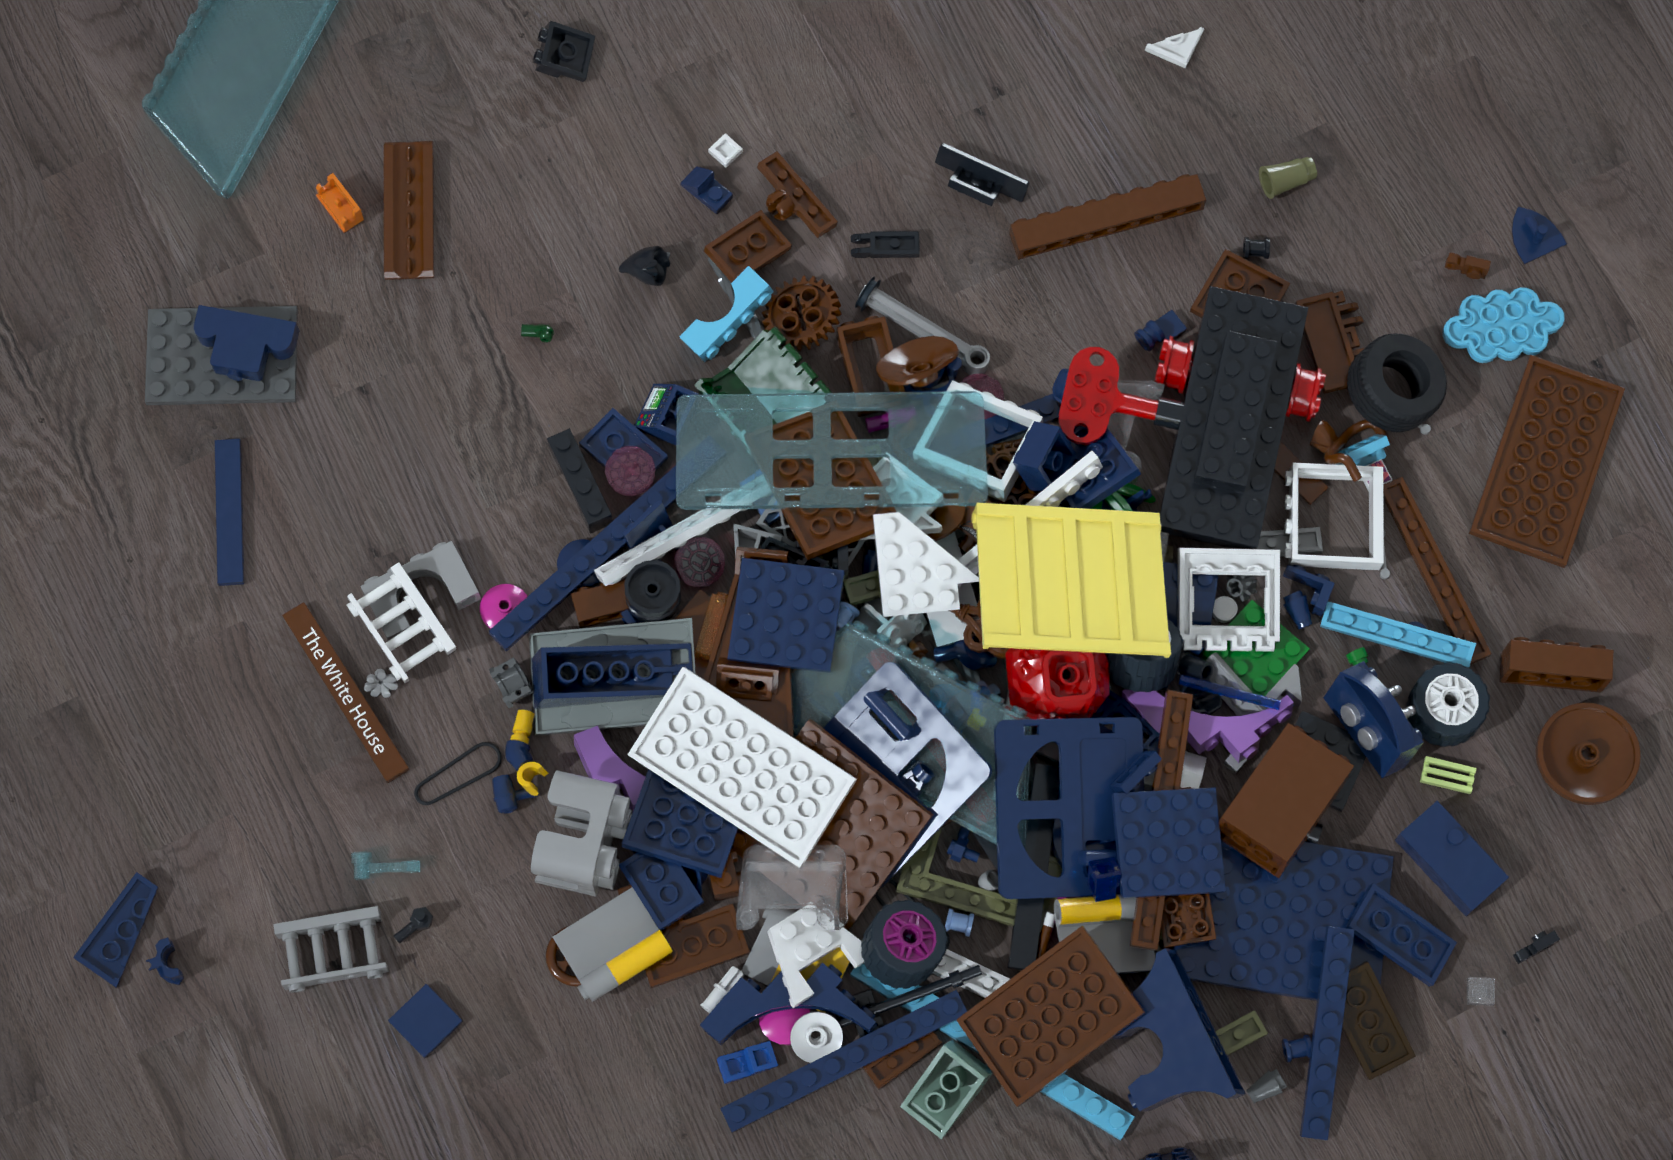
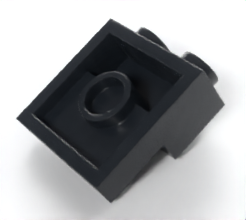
[533,20,595,82]

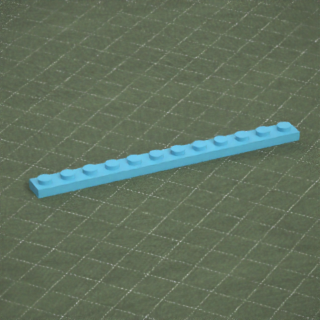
[850,964,1135,1141]

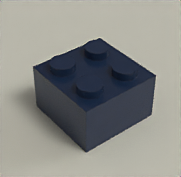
[1013,421,1077,492]

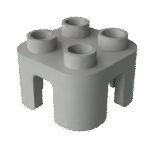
[531,770,633,897]

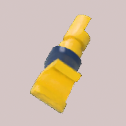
[505,710,549,796]

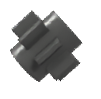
[1226,575,1258,601]

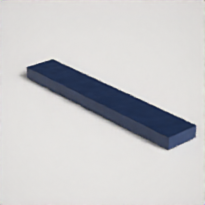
[215,439,244,586]

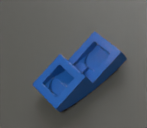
[717,1041,778,1084]

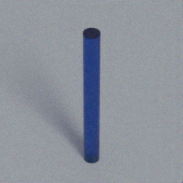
[1179,675,1281,710]

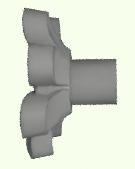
[364,669,398,698]

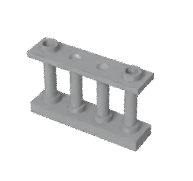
[273,906,389,993]

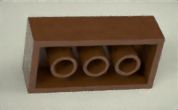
[1500,637,1614,693]

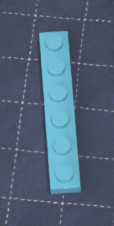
[1320,601,1476,667]

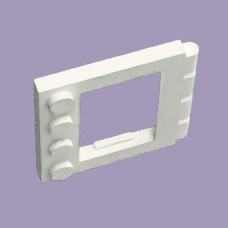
[1177,548,1280,652]

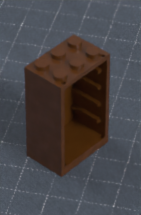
[1219,723,1354,878]

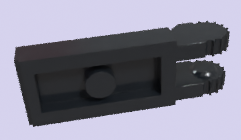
[851,231,920,258]

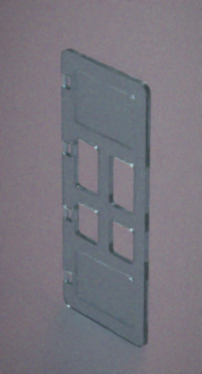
[676,391,988,510]

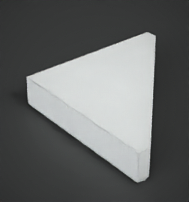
[1145,27,1204,68]

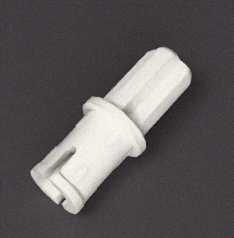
[701,966,744,1013]

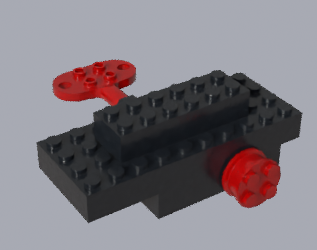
[1058,286,1326,549]

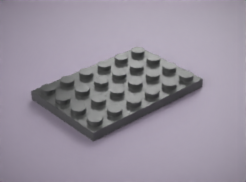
[145,306,298,405]

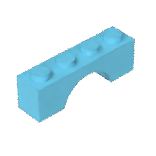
[680,266,774,362]

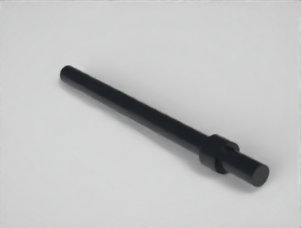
[836,965,983,1028]

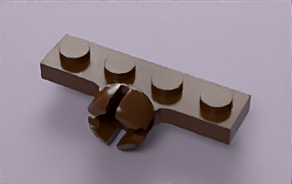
[757,151,838,238]

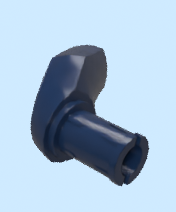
[934,639,997,670]

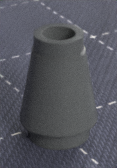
[1246,1069,1287,1104]

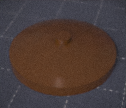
[1536,703,1641,805]

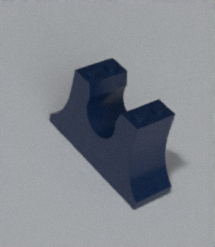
[1111,948,1246,1111]

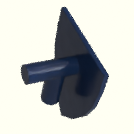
[1512,207,1567,264]

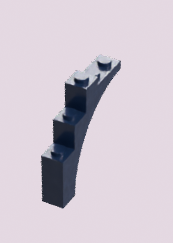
[700,963,877,1046]

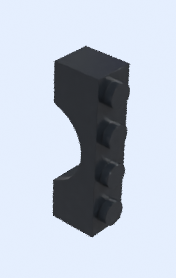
[547,428,612,534]

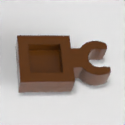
[1445,253,1491,279]

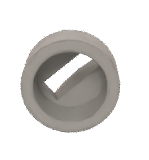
[978,870,998,892]

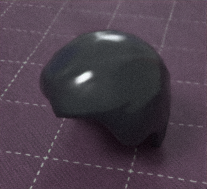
[1180,680,1223,715]

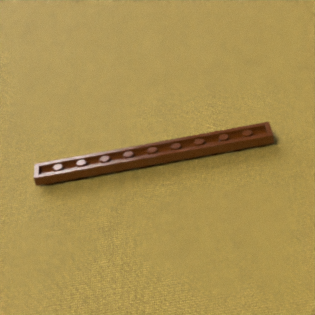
[1130,690,1193,951]

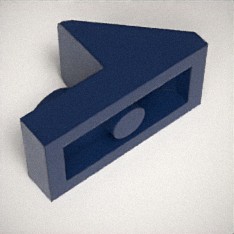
[680,166,733,214]

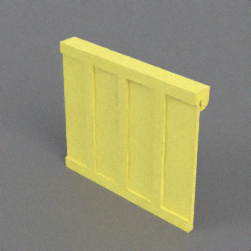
[972,503,1171,658]

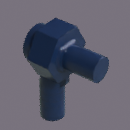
[947,819,980,863]

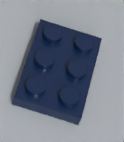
[579,408,668,493]
[619,852,705,931]

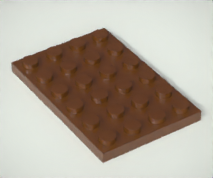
[745,401,897,560]
[956,926,1146,1107]

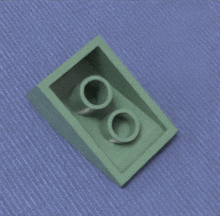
[900,1039,993,1139]

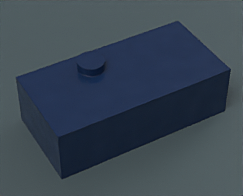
[1395,801,1509,917]

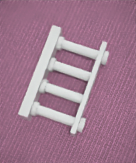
[346,562,456,683]

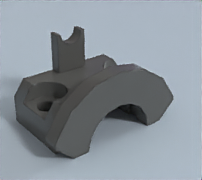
[489,657,533,708]

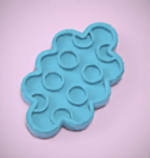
[1443,287,1565,363]

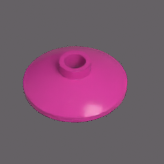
[480,584,528,629]

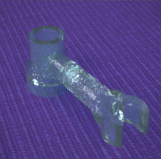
[351,852,420,880]

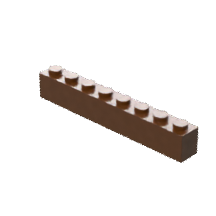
[1009,174,1206,260]

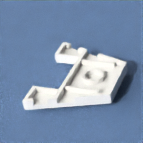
[768,903,865,1008]

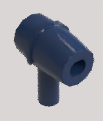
[492,775,538,814]

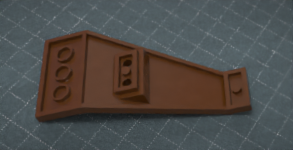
[704,547,794,738]

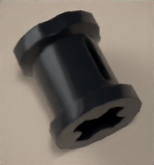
[1243,237,1270,259]

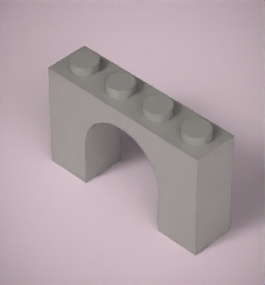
[360,541,481,641]

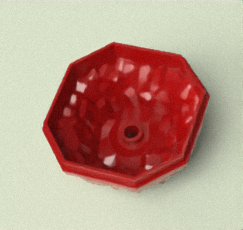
[1005,648,1110,727]

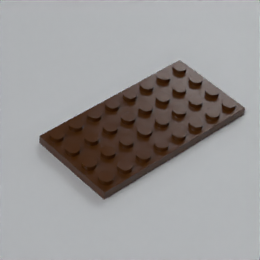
[1469,355,1625,568]

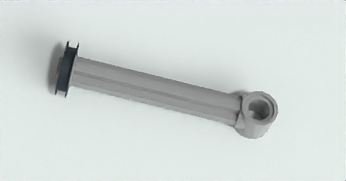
[855,276,990,377]

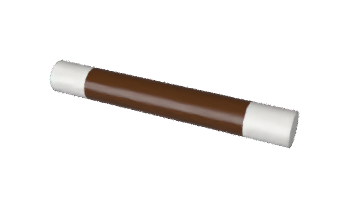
[1036,912,1055,960]

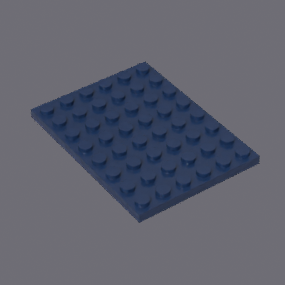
[1174,840,1394,1001]

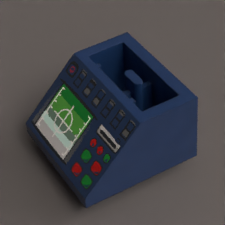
[634,384,699,447]

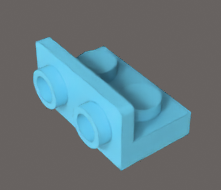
[1336,434,1390,466]

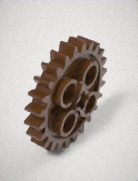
[762,275,842,352]

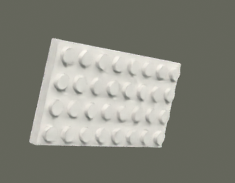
[628,667,857,868]

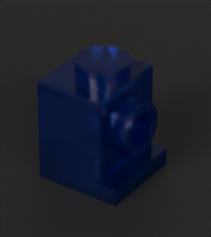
[1088,857,1122,902]

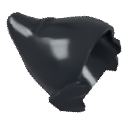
[619,246,671,286]

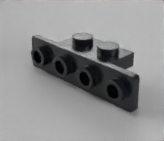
[935,143,1030,206]

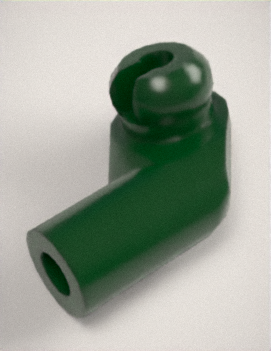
[521,324,554,343]

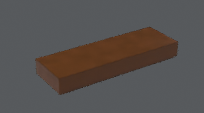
[863,1032,942,1090]

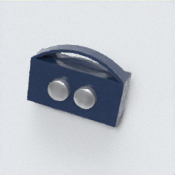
[1323,661,1424,779]

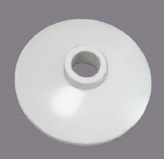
[790,1011,843,1063]

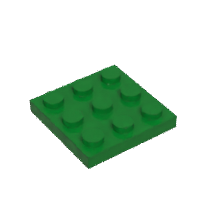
[1202,600,1310,702]

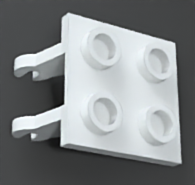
[863,603,927,656]

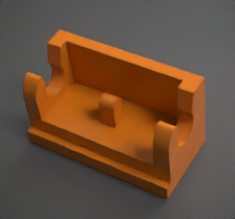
[316,173,364,233]

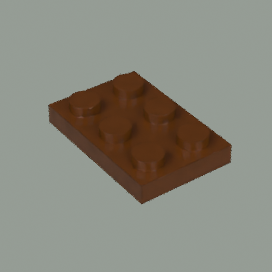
[704,210,792,283]

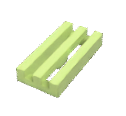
[1420,756,1476,794]

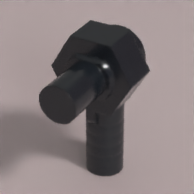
[393,907,434,944]

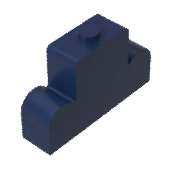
[194,305,300,381]

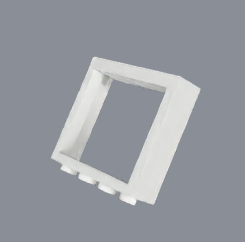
[913,380,1043,502]
[1284,463,1384,570]

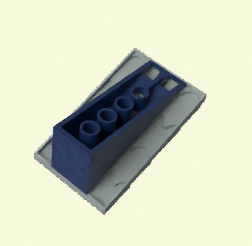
[529,618,695,736]

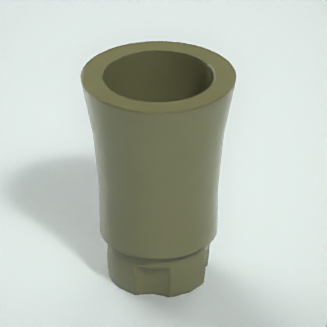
[1259,157,1317,199]

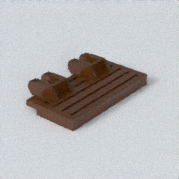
[1295,291,1364,394]

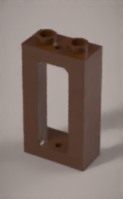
[836,316,907,417]

